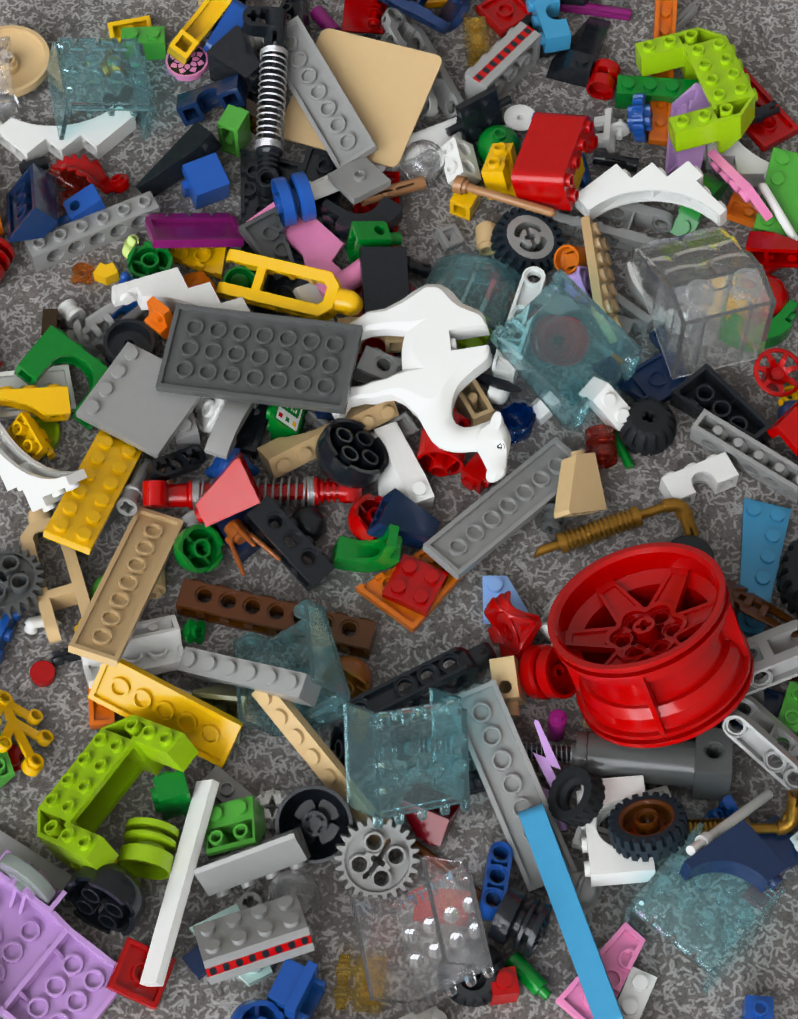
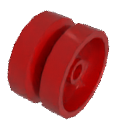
[518,644,576,700]

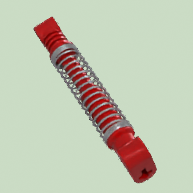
[142,476,363,510]

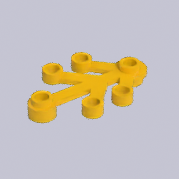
[0,690,54,777]

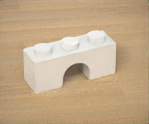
[659,452,739,505]

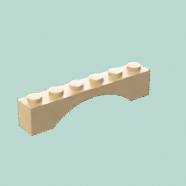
[257,401,399,478]

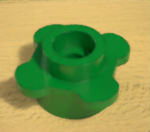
[182,619,206,645]

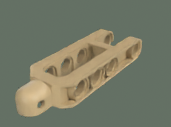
[20,508,90,644]

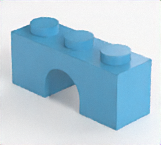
[526,0,571,53]

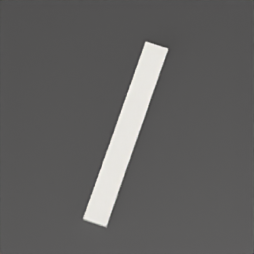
[139,779,219,987]

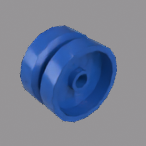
[271,171,317,228]

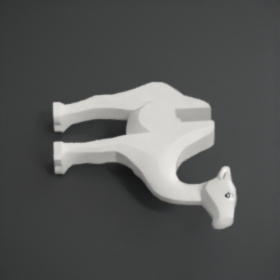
[332,284,511,483]

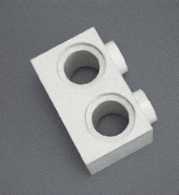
[439,136,482,185]

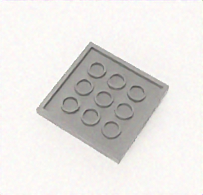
[76,342,202,458]

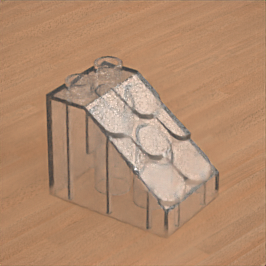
[630,226,777,380]

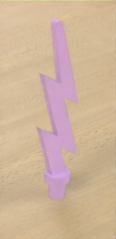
[533,720,568,831]

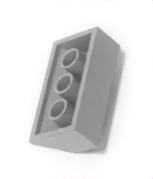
[193,827,311,898]

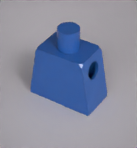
[58,183,106,226]

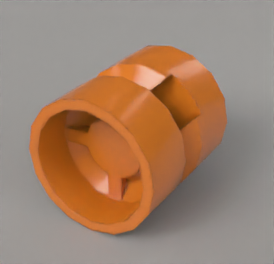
[553,245,588,275]

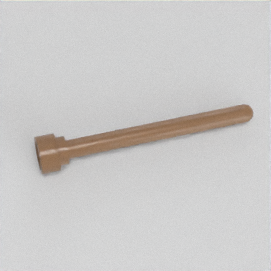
[452,175,556,217]

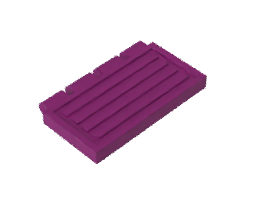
[145,213,244,248]

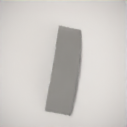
[204,400,259,460]

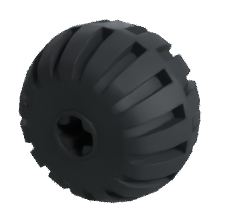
[617,398,677,456]
[439,939,506,1007]

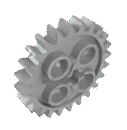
[333,815,420,902]

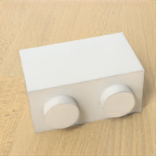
[578,377,631,431]

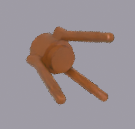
[224,519,281,576]

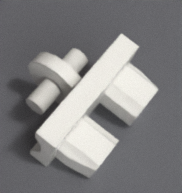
[594,108,629,153]

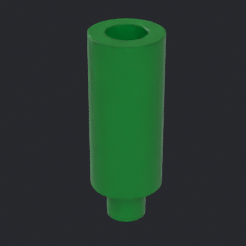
[505,952,552,1000]

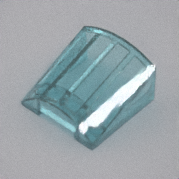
[423,254,522,350]

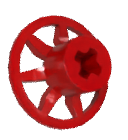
[753,348,798,397]

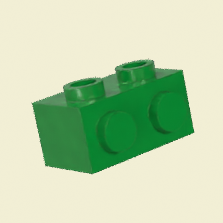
[150,771,191,821]

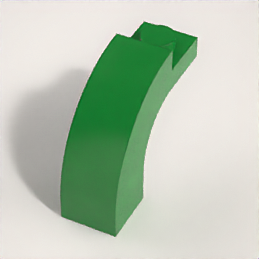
[670,173,729,243]
[717,299,798,350]
[332,524,402,573]

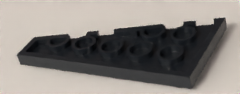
[240,149,303,273]

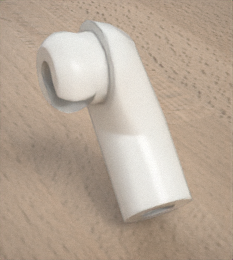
[24,615,62,635]

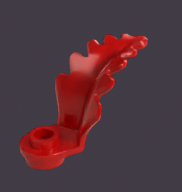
[51,154,130,194]

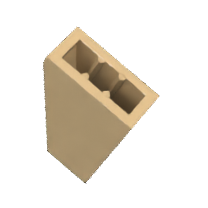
[554,450,607,519]

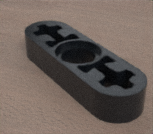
[146,446,206,481]

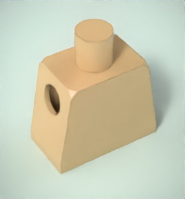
[489,655,527,719]

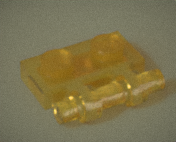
[333,954,385,1014]

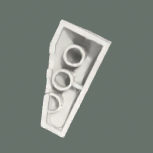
[374,422,435,509]

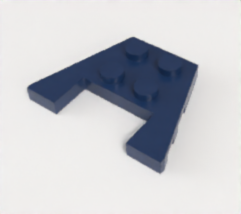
[592,324,688,403]

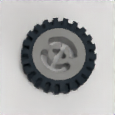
[490,207,564,278]

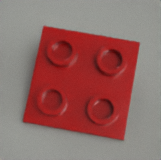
[342,0,387,34]

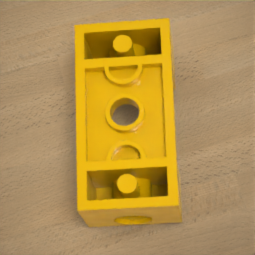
[481,142,585,200]

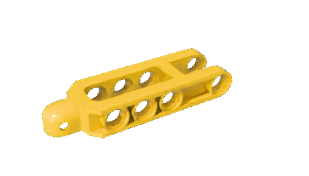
[215,249,363,321]

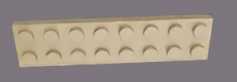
[68,506,184,668]

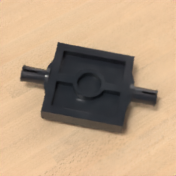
[445,86,513,144]

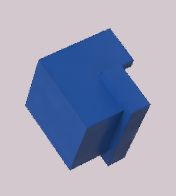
[181,152,230,210]
[267,959,327,1019]

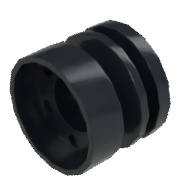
[488,887,553,957]

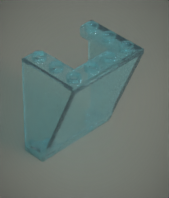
[491,268,642,431]

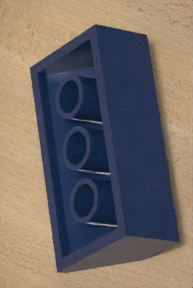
[6,163,59,242]

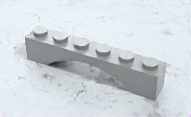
[177,646,323,707]

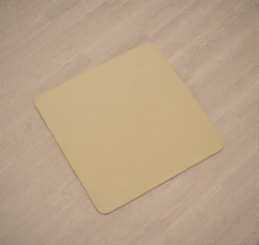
[277,28,442,167]

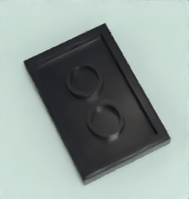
[359,247,410,315]

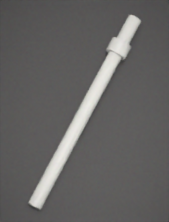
[686,789,773,856]

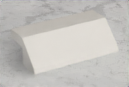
[81,614,184,689]

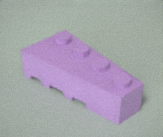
[665,83,710,176]

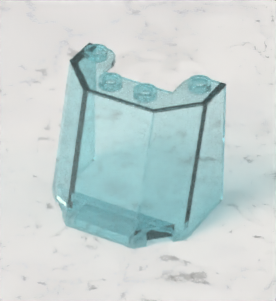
[233,599,350,737]

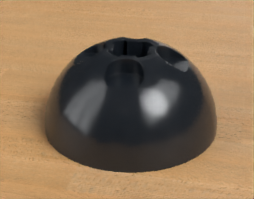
[275,785,353,864]

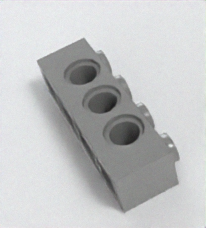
[353,345,402,384]

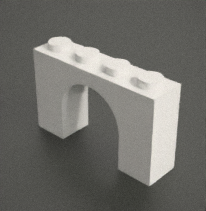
[576,775,655,887]

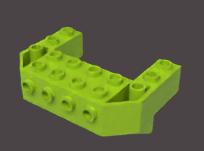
[635,27,758,154]
[37,714,199,871]

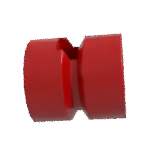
[586,58,621,101]

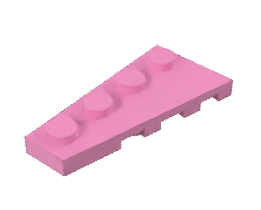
[707,148,773,222]
[555,922,646,1019]

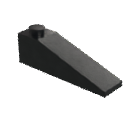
[546,17,611,88]
[135,121,222,197]

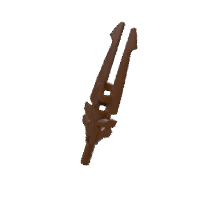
[726,579,798,638]

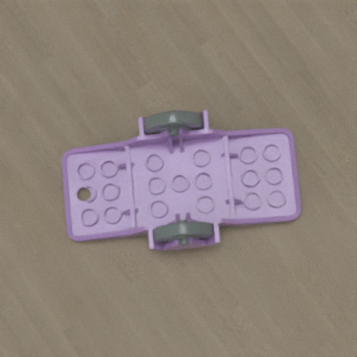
[0,850,119,1019]

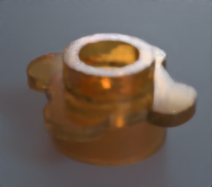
[70,262,94,285]

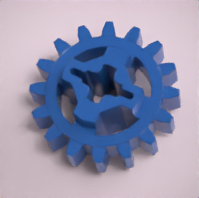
[627,93,653,142]

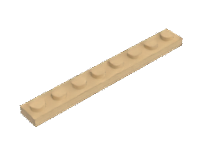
[251,690,391,851]

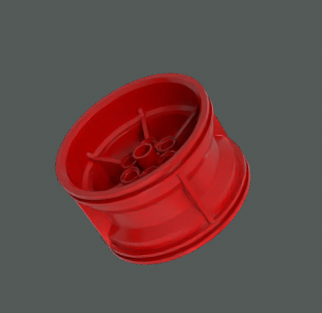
[547,542,754,748]

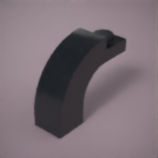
[321,196,404,240]

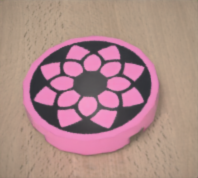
[165,46,208,82]

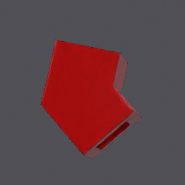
[7,743,24,772]

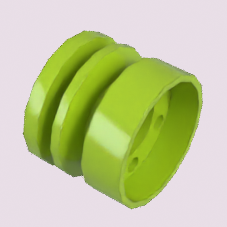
[116,817,180,880]

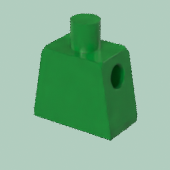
[345,221,402,264]

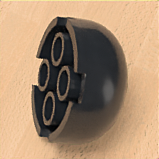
[315,418,389,489]
[64,863,146,936]

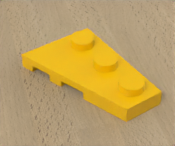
[168,247,228,280]

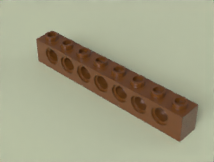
[176,578,377,659]

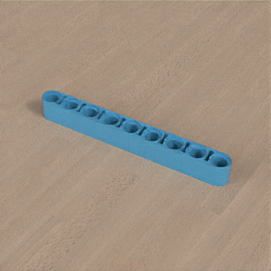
[518,803,624,1019]

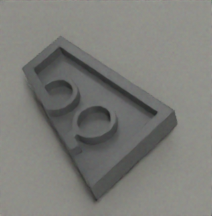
[238,207,295,280]

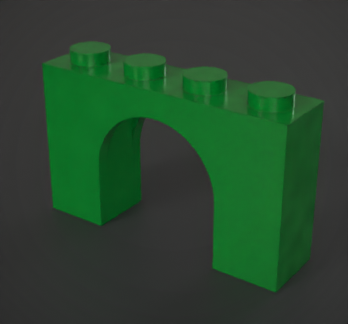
[14,325,108,431]

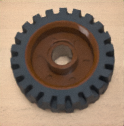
[608,792,689,862]

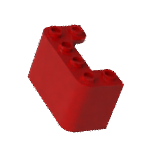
[511,112,598,211]

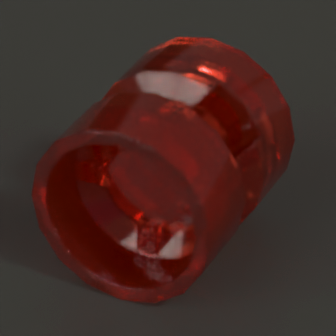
[585,424,618,469]

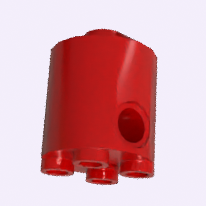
[416,408,471,477]

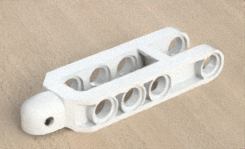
[487,266,546,405]

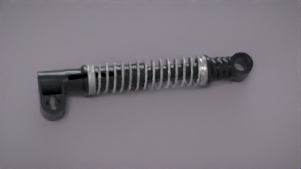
[243,6,289,197]

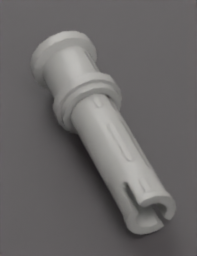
[116,458,152,516]

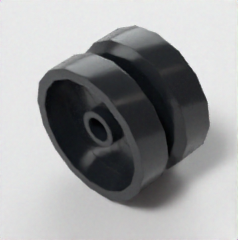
[103,319,155,368]

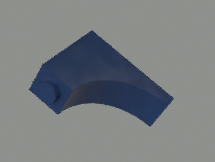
[679,819,788,893]

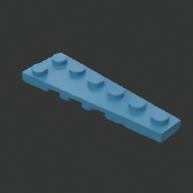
[737,498,792,637]

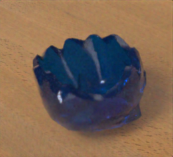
[500,402,536,445]

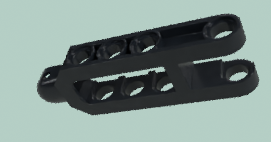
[347,642,497,737]

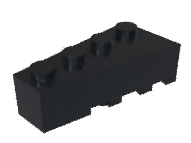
[670,363,772,444]

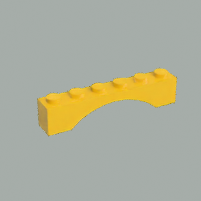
[167,0,233,65]
[0,384,71,422]

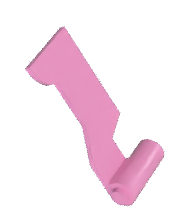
[246,202,361,299]

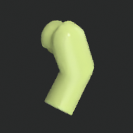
[122,234,140,259]

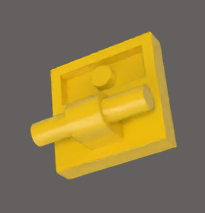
[6,412,56,462]

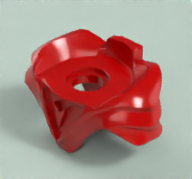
[484,591,542,662]

